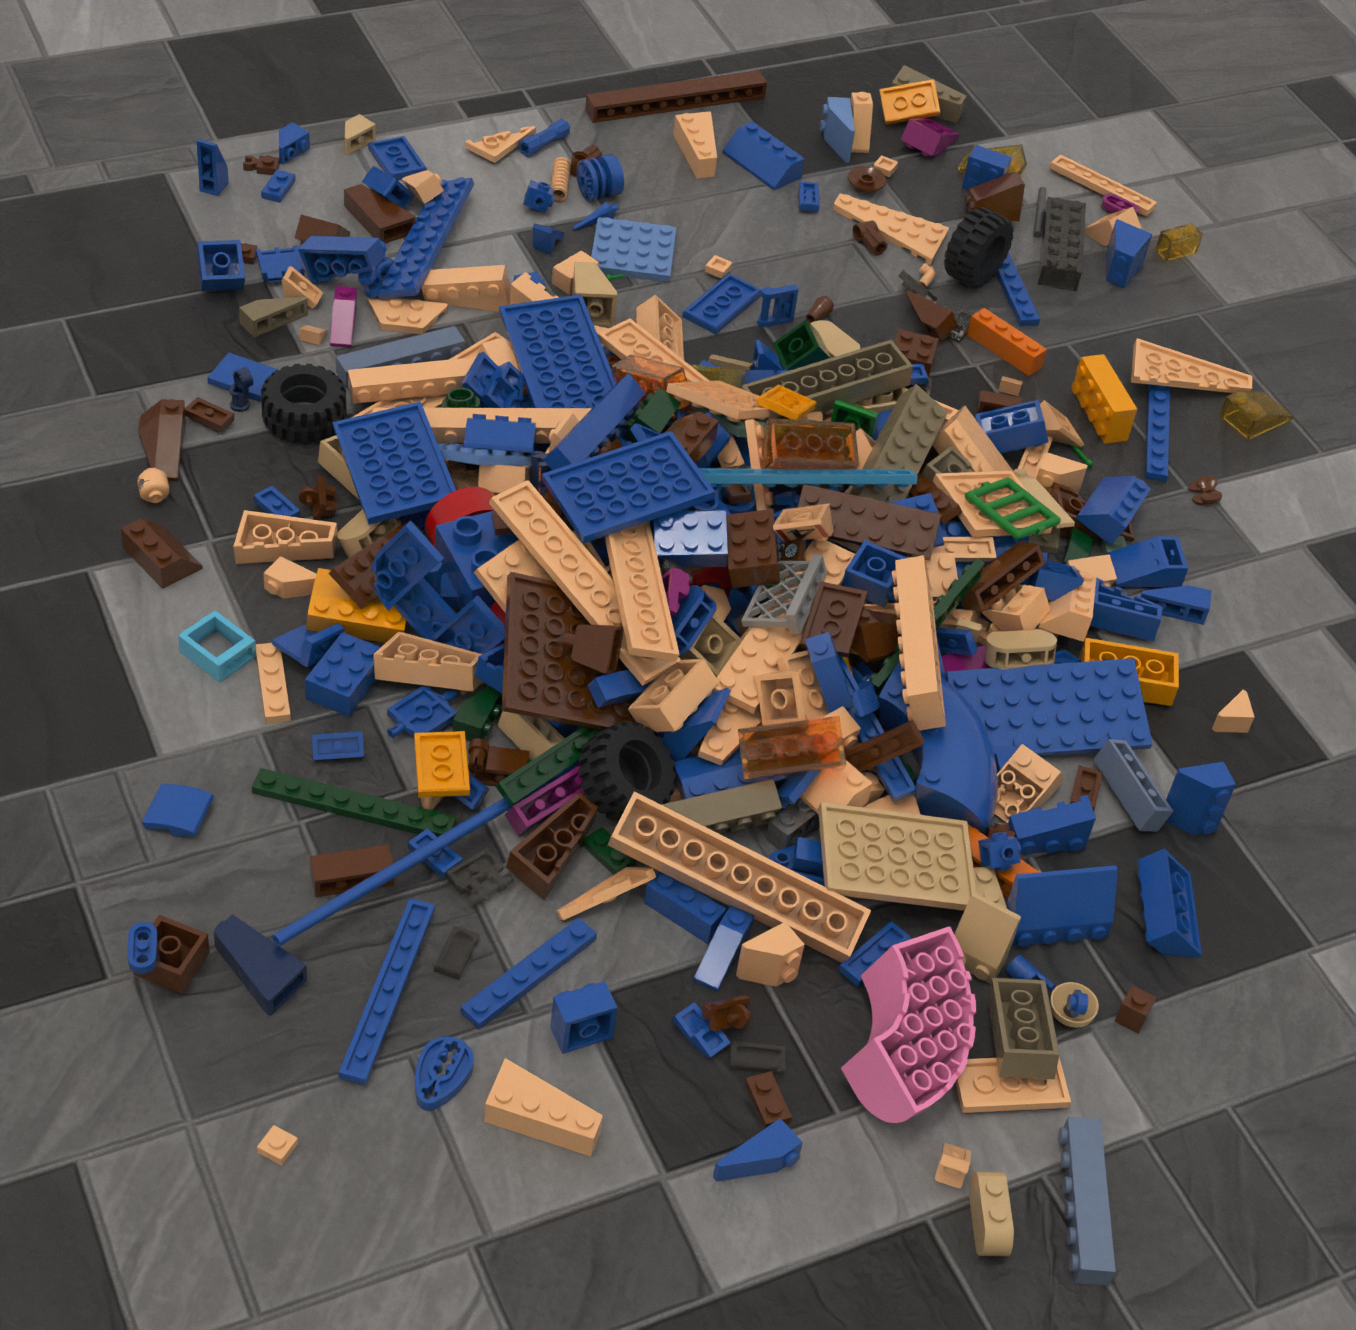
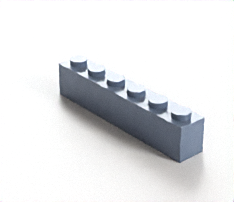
[336,326,465,389]
[1058,1117,1116,1286]

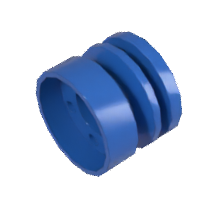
[577,154,624,201]

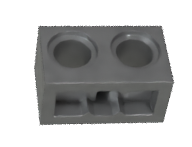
[766,797,819,850]

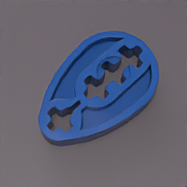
[415,1036,474,1111]

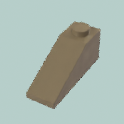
[239,296,308,338]

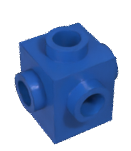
[523,180,555,213]
[978,832,1021,871]

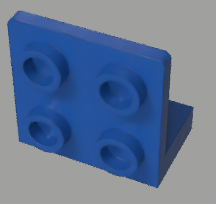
[272,623,345,667]

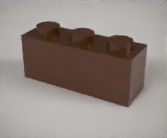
[310,845,394,897]

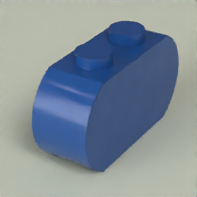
[671,585,717,657]

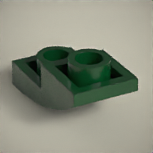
[1061,528,1093,564]

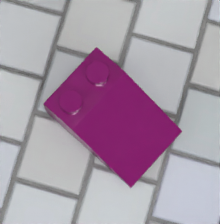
[900,118,960,158]

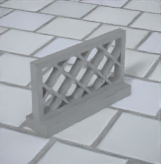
[741,554,827,634]

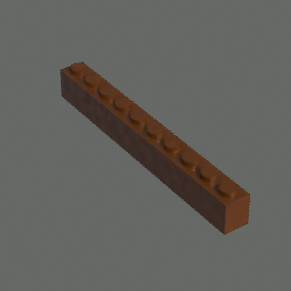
[585,70,767,123]

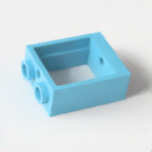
[178,611,256,682]

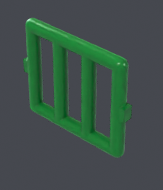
[965,477,1061,540]

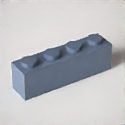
[1093,739,1173,832]

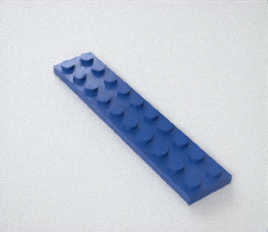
[377,177,474,299]

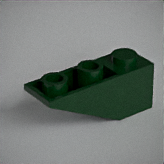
[453,686,503,741]

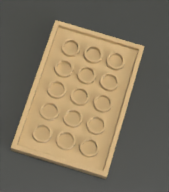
[818,802,977,911]

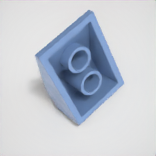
[820,97,855,163]

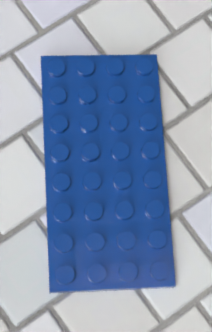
[499,294,616,408]
[946,658,1153,757]

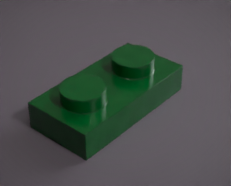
[582,827,636,875]

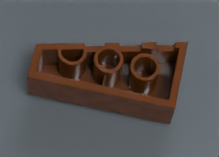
[506,792,598,900]

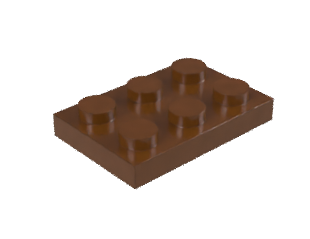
[801,581,868,658]

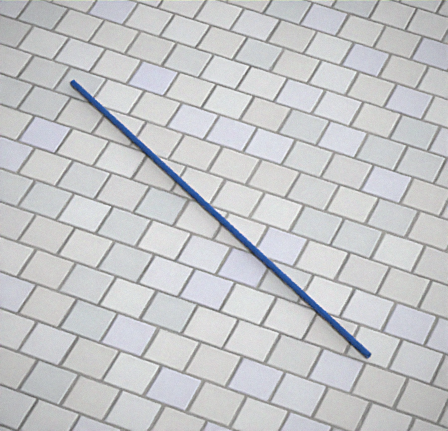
[272,761,580,946]

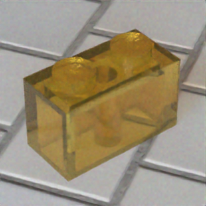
[1155,223,1203,261]

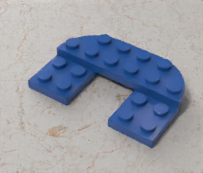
[372,521,505,654]

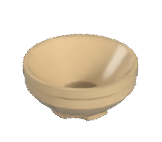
[1050,982,1099,1028]

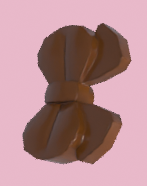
[1189,476,1222,506]

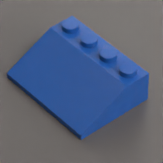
[1006,865,1118,947]

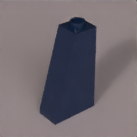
[214,914,307,1016]

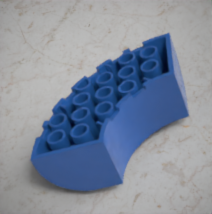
[879,662,998,836]

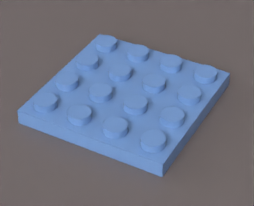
[591,217,677,282]
[437,443,541,466]

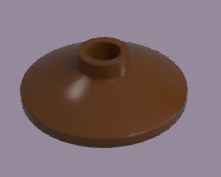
[848,167,886,191]

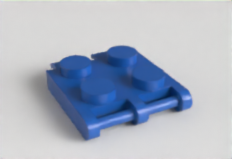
[256,245,304,283]

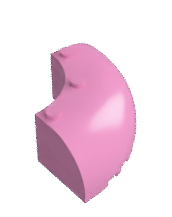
[841,926,976,1123]

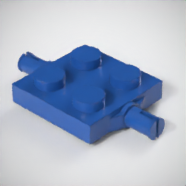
[387,685,457,739]

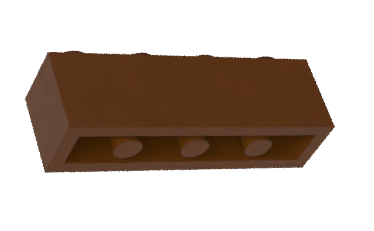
[961,541,1046,612]

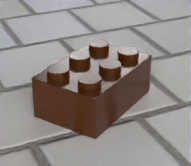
[726,509,780,588]

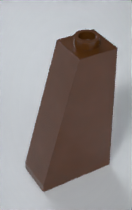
[344,184,416,243]

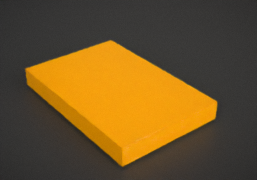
[879,79,940,125]
[756,385,817,422]
[414,731,470,798]

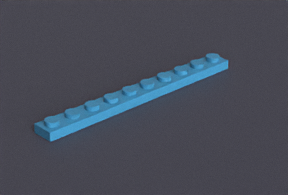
[698,468,918,488]

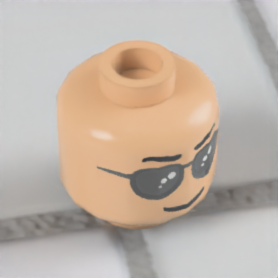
[137,468,170,503]

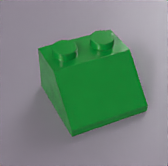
[830,399,881,439]

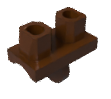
[299,476,337,521]
[702,995,751,1031]

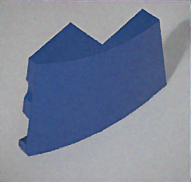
[461,352,524,408]

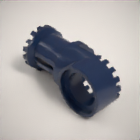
[229,367,254,412]

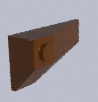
[138,399,186,481]
[1050,482,1135,541]
[852,609,902,663]

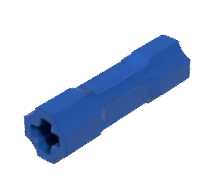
[519,118,571,157]

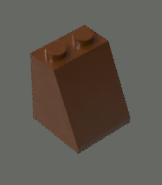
[964,172,1025,222]

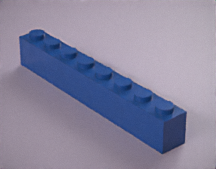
[543,373,646,470]

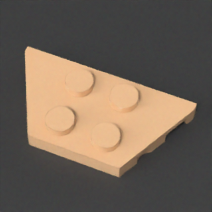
[367,296,448,334]

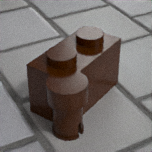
[468,738,529,786]

